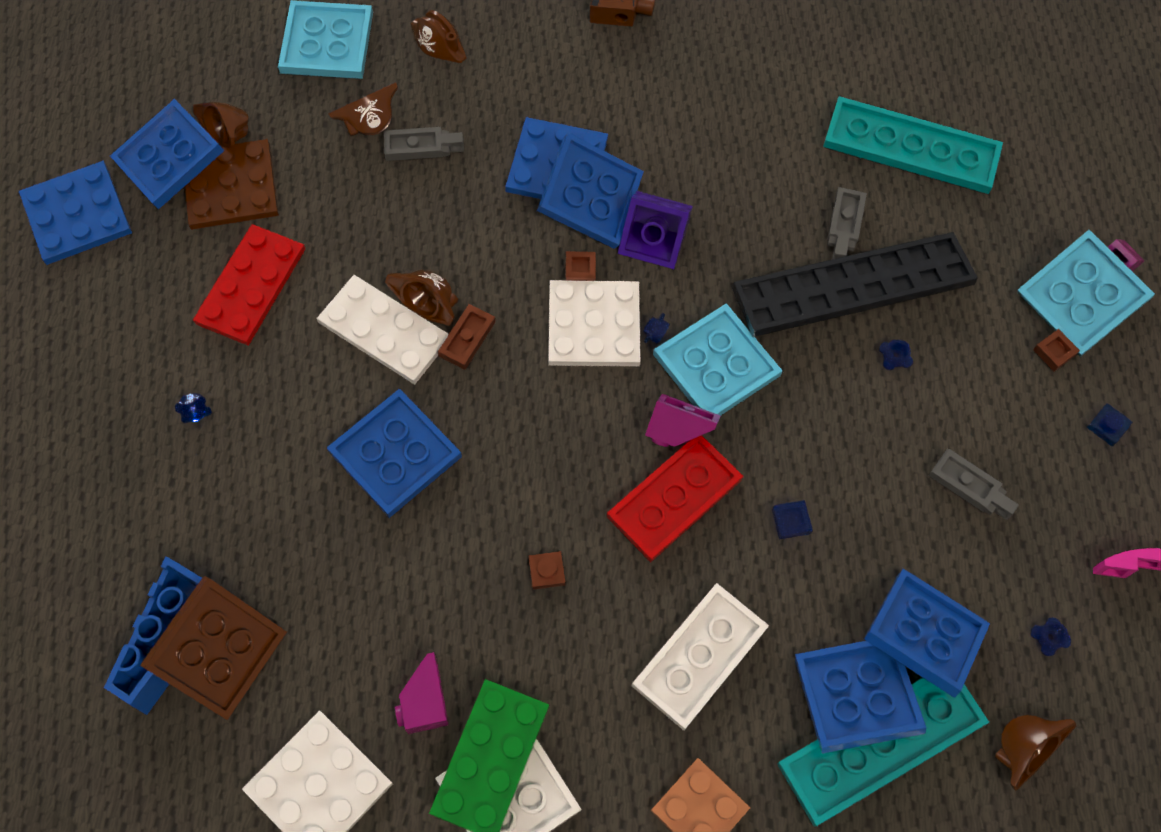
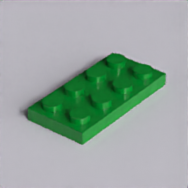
[429,679,549,832]

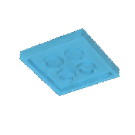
[278,0,373,79]
[1017,230,1155,357]
[653,303,782,415]

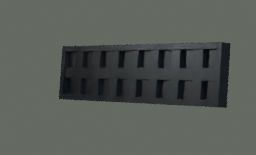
[732,232,978,337]

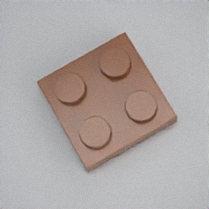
[651,758,750,832]

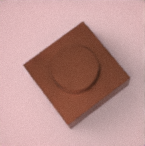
[566,251,596,281]
[1033,329,1080,372]
[529,551,565,590]

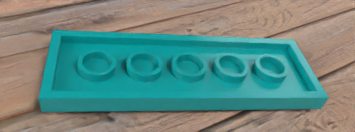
[823,96,1003,194]
[777,678,989,827]

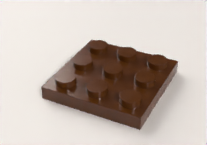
[185,139,279,230]
[140,576,287,720]

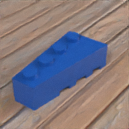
[104,556,202,715]

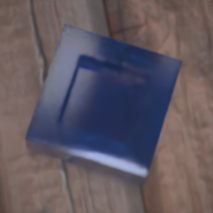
[1086,403,1133,447]
[772,500,813,540]

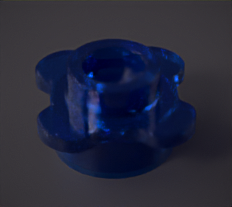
[643,312,670,344]
[879,340,913,370]
[175,393,212,423]
[1031,617,1071,656]

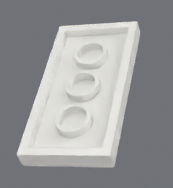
[317,275,449,385]
[632,583,769,730]

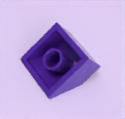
[618,191,693,269]

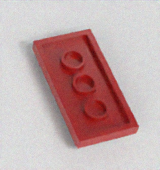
[193,224,306,346]
[606,435,744,563]

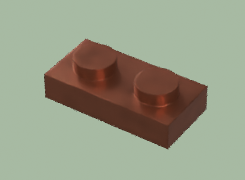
[438,304,496,370]

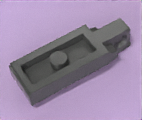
[384,127,464,161]
[827,187,867,259]
[928,448,1019,520]

